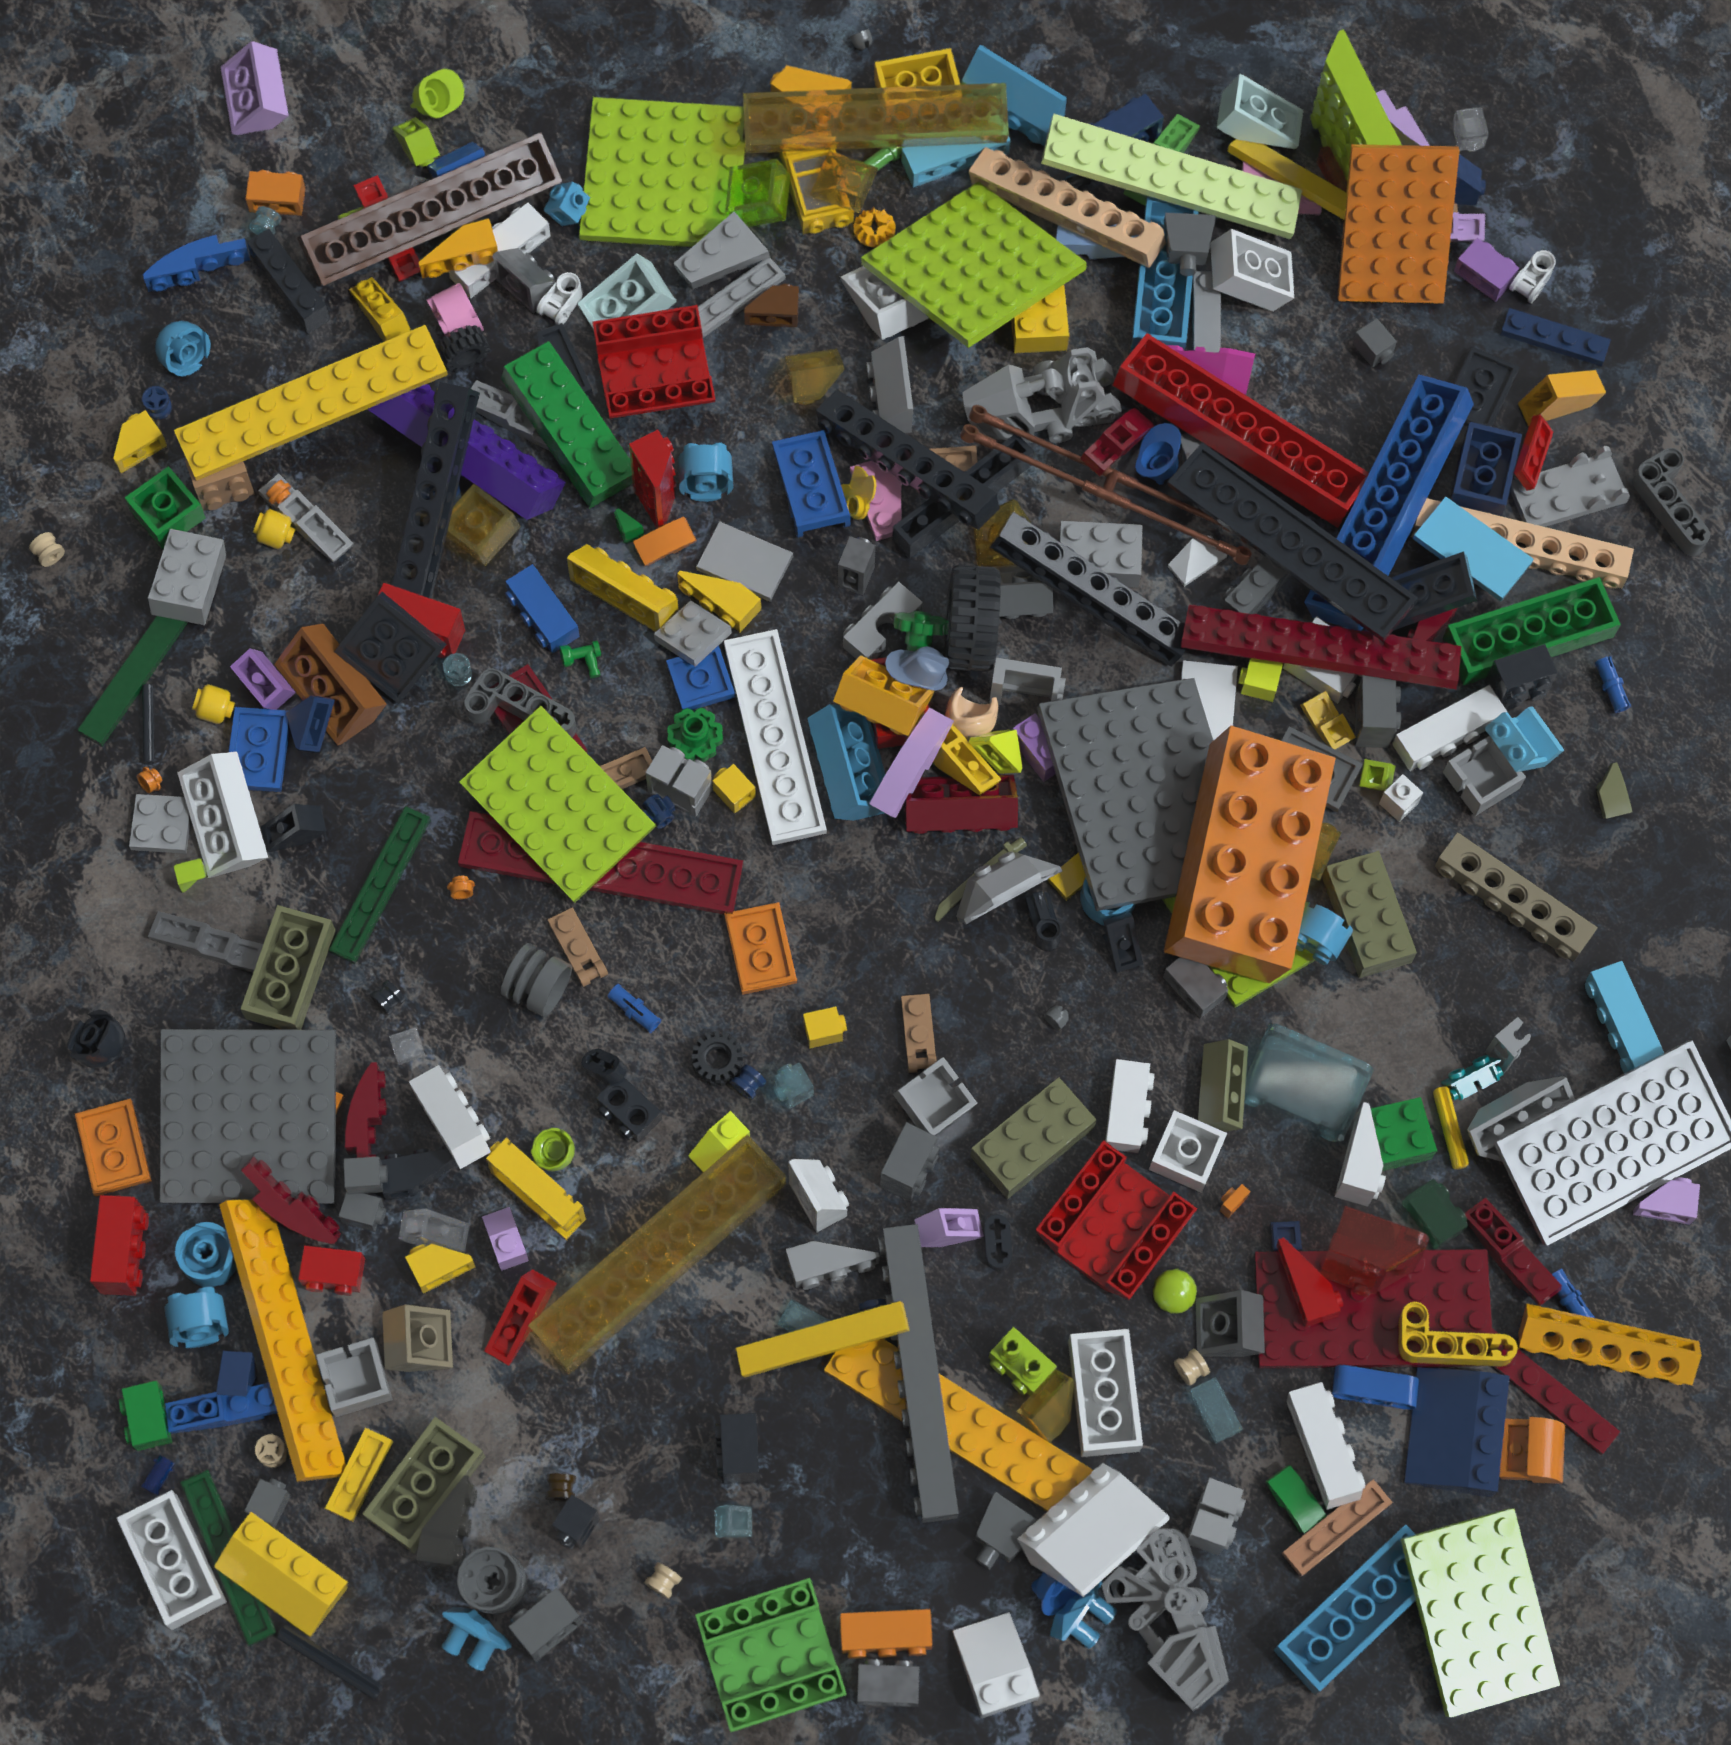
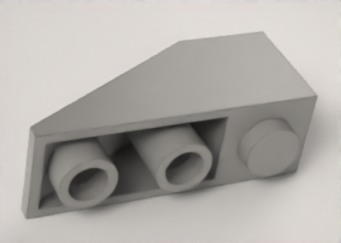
[786,1241,879,1290]

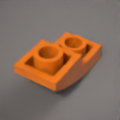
[633,517,697,566]

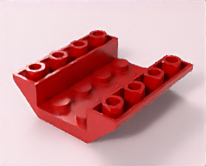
[592,305,716,419]
[1035,1141,1197,1300]

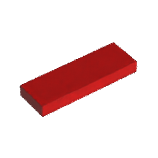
[1514,414,1553,491]

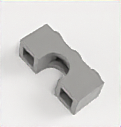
[843,582,923,660]

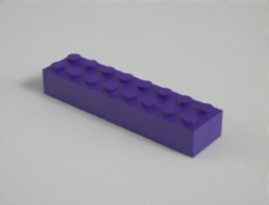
[367,384,566,520]

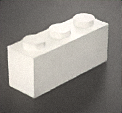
[1105,1059,1154,1153]

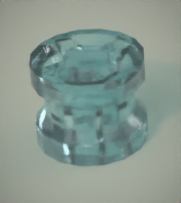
[249,206,282,235]
[443,653,472,687]

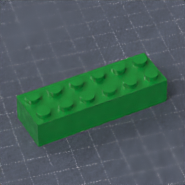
[501,341,633,508]
[1443,577,1621,686]

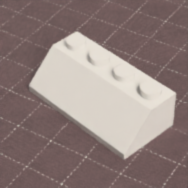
[177,752,268,878]

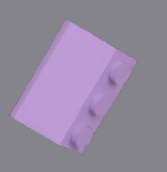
[221,41,288,135]

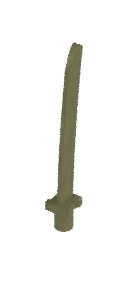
[935,837,1027,922]

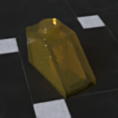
[1017,1369,1074,1443]

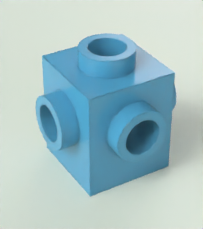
[544,182,590,226]

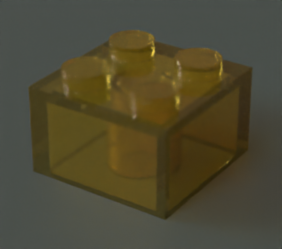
[446,484,521,566]

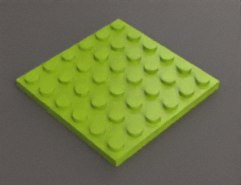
[580,97,748,247]
[861,182,1086,348]

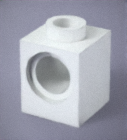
[1379,774,1423,822]

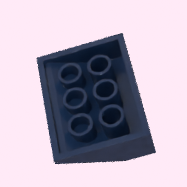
[1404,1368,1510,1498]

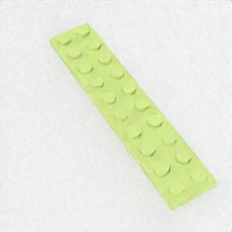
[1041,114,1302,239]

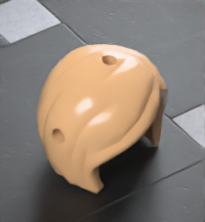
[945,687,998,741]

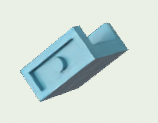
[1485,707,1564,772]

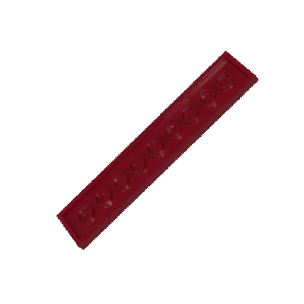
[1181,605,1462,689]
[458,811,744,914]

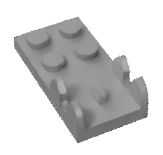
[1510,446,1630,527]

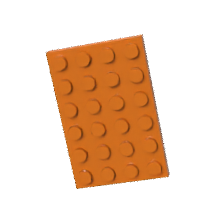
[1338,144,1460,303]

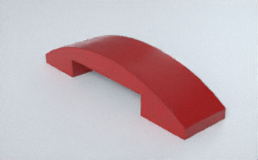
[354,175,421,282]

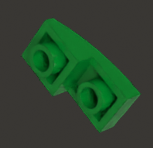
[1265,1465,1327,1533]

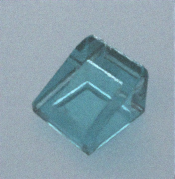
[715,1505,752,1538]

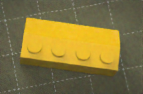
[567,544,679,632]
[214,1512,348,1637]

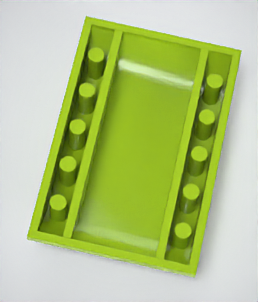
[1310,29,1402,193]

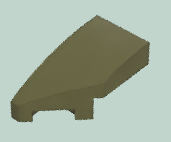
[1596,762,1632,819]

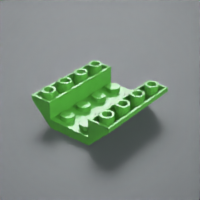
[695,1578,847,1732]

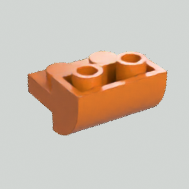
[1500,1417,1565,1484]

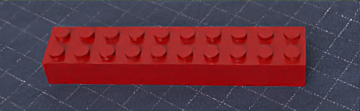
[1113,333,1369,528]

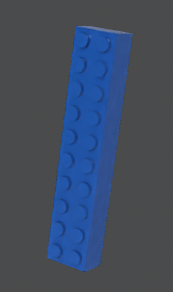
[1305,374,1473,631]

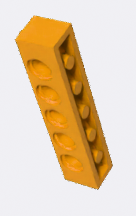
[1518,1303,1701,1385]

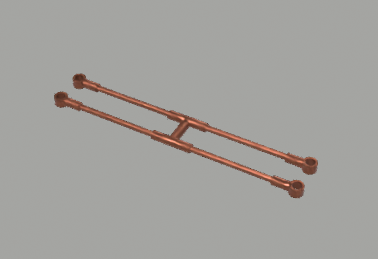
[960,405,1252,565]

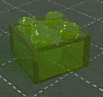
[725,159,790,227]

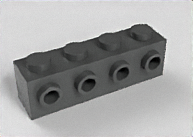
[1222,554,1291,614]

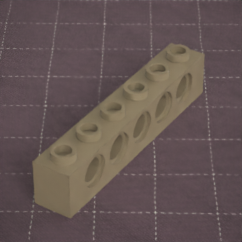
[1435,832,1598,962]

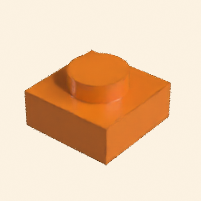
[1220,1184,1250,1218]

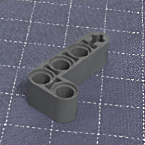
[1633,448,1710,556]
[464,668,577,737]

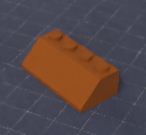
[274,624,387,745]

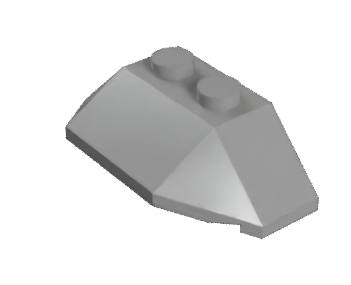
[956,851,1062,924]
[1467,1076,1575,1161]

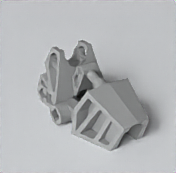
[962,347,1123,443]
[1102,1528,1229,1710]

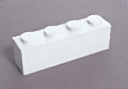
[449,203,550,299]
[1392,685,1507,771]
[409,1065,491,1169]
[1287,1382,1365,1509]

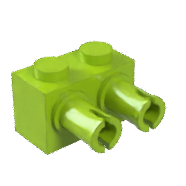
[989,1327,1057,1397]

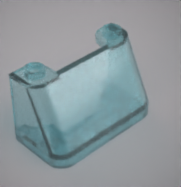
[1244,1023,1374,1142]

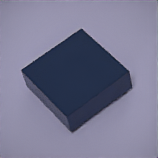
[1270,1221,1302,1252]

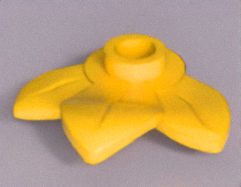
[841,466,876,520]

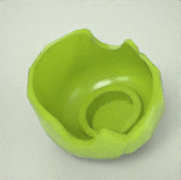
[531,1128,575,1172]
[1153,1269,1197,1314]

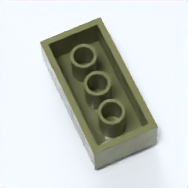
[1322,851,1417,978]
[241,905,335,1030]
[970,1077,1096,1199]
[363,1417,485,1554]

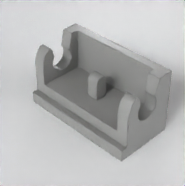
[1485,1017,1531,1073]

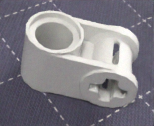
[1509,250,1555,303]
[537,273,582,325]

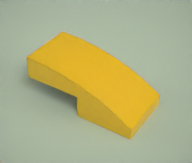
[1300,691,1356,749]

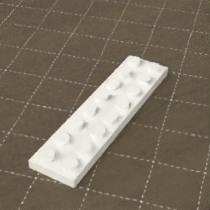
[724,629,827,845]

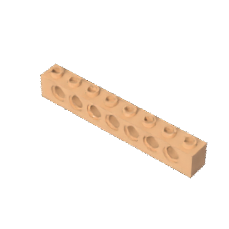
[969,147,1166,268]
[1411,498,1634,588]

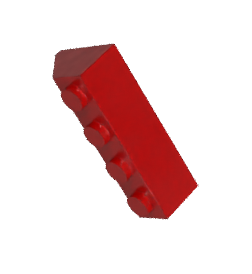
[629,430,677,529]

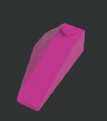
[1167,345,1255,395]

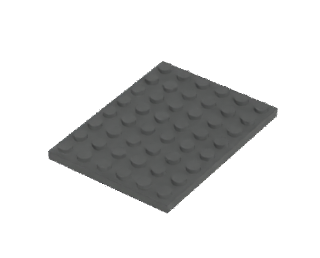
[1037,678,1213,911]

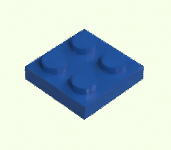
[666,645,735,711]

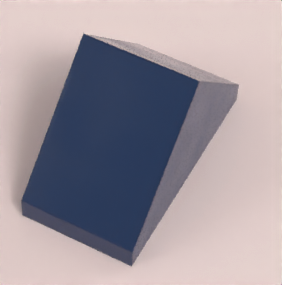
[286,695,335,752]
[217,1351,257,1396]

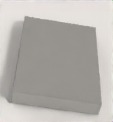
[696,522,793,601]

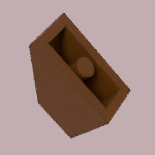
[744,284,799,327]

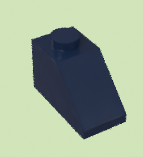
[1454,154,1485,206]

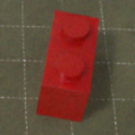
[299,1246,365,1296]

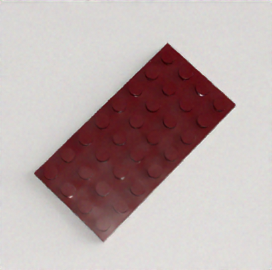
[1254,1250,1492,1368]

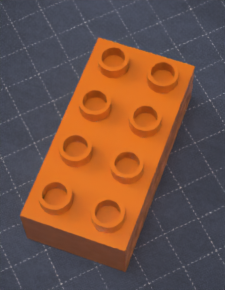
[1164,725,1336,983]

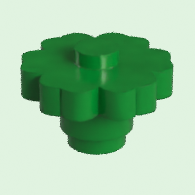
[893,611,949,652]
[667,708,723,762]

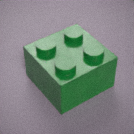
[125,466,206,549]
[1370,1097,1437,1171]

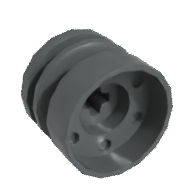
[501,943,572,1017]
[457,1547,527,1615]

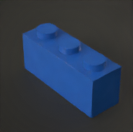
[505,564,580,654]

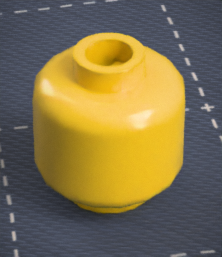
[253,509,295,549]
[192,685,235,724]

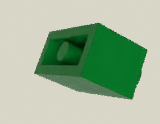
[119,1381,172,1451]

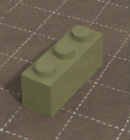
[1198,1039,1248,1132]

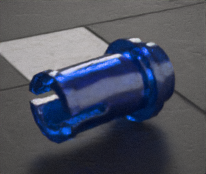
[141,1455,175,1495]

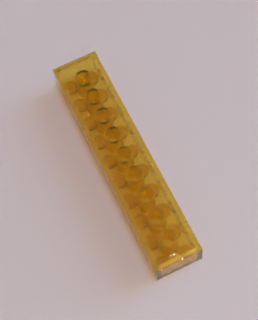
[743,83,1009,153]
[528,1134,786,1375]

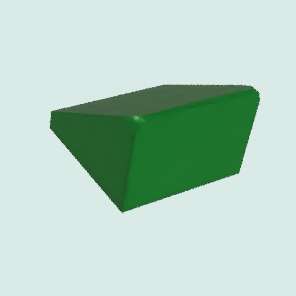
[614,509,644,544]

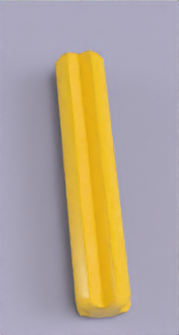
[1433,1086,1469,1169]

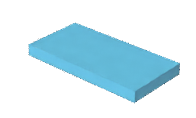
[1413,497,1534,602]

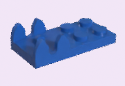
[772,430,850,538]

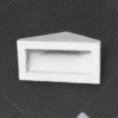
[1168,535,1227,587]

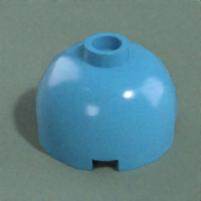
[155,321,211,376]

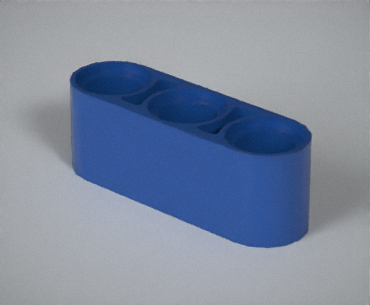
[1332,1365,1419,1410]

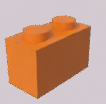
[246,170,305,216]

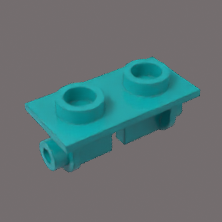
[1441,1055,1503,1101]

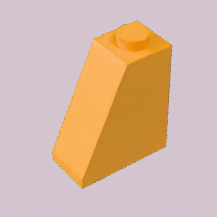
[770,66,852,131]
[1518,370,1606,426]

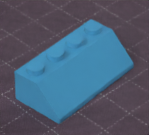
[961,45,1067,146]
[807,704,886,821]

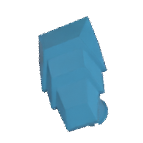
[1050,1581,1117,1649]
[442,1607,512,1671]

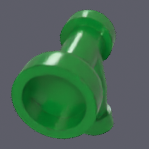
[559,640,601,678]

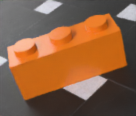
[840,1609,932,1659]

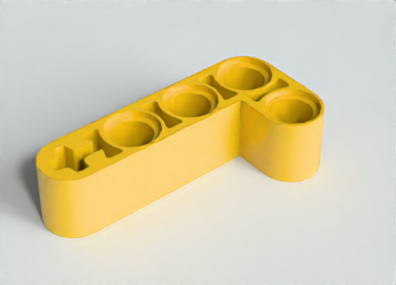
[1399,1302,1518,1366]

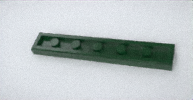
[78,616,188,746]
[329,806,431,964]
[180,1470,277,1646]

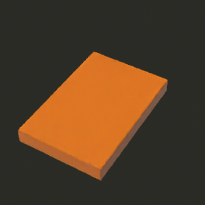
[724,902,797,995]
[75,1098,152,1197]

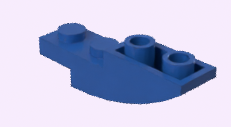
[143,235,250,292]
[165,1383,278,1433]

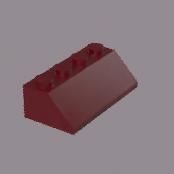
[904,774,1018,834]

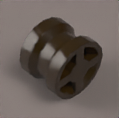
[545,1473,576,1502]

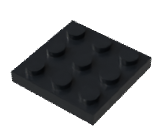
[334,592,447,704]

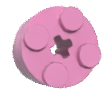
[427,283,484,337]

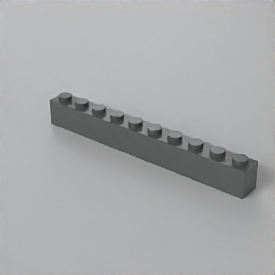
[878,1224,959,1523]

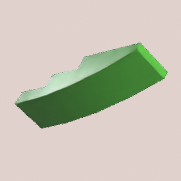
[1123,114,1200,206]

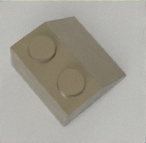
[383,1305,453,1372]

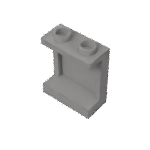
[989,658,1066,705]

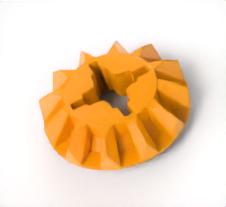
[854,207,896,247]

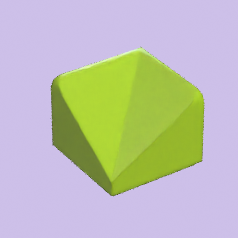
[1359,759,1395,792]
[174,858,206,893]

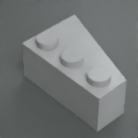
[674,212,770,289]

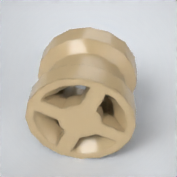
[29,532,65,567]
[1174,1349,1210,1386]
[255,1434,288,1468]
[644,1562,682,1599]

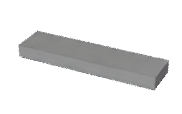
[698,258,785,338]

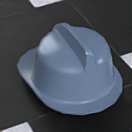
[885,646,949,691]

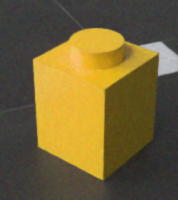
[712,764,756,814]
[803,1007,847,1048]

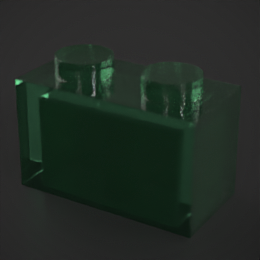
[1402,1178,1468,1250]

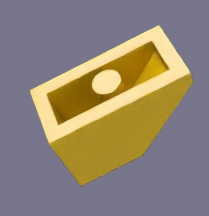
[114,410,167,473]
[405,1244,475,1294]

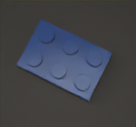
[229,707,290,792]

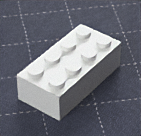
[1068,1329,1143,1457]
[117,1490,226,1630]

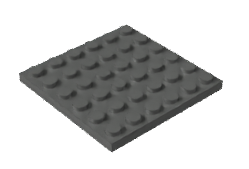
[160,1029,336,1203]

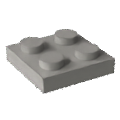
[654,600,732,667]
[129,794,191,854]

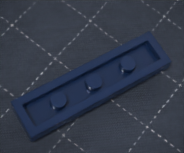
[1500,308,1611,367]

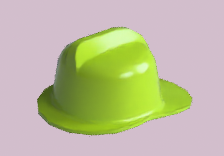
[410,69,464,118]

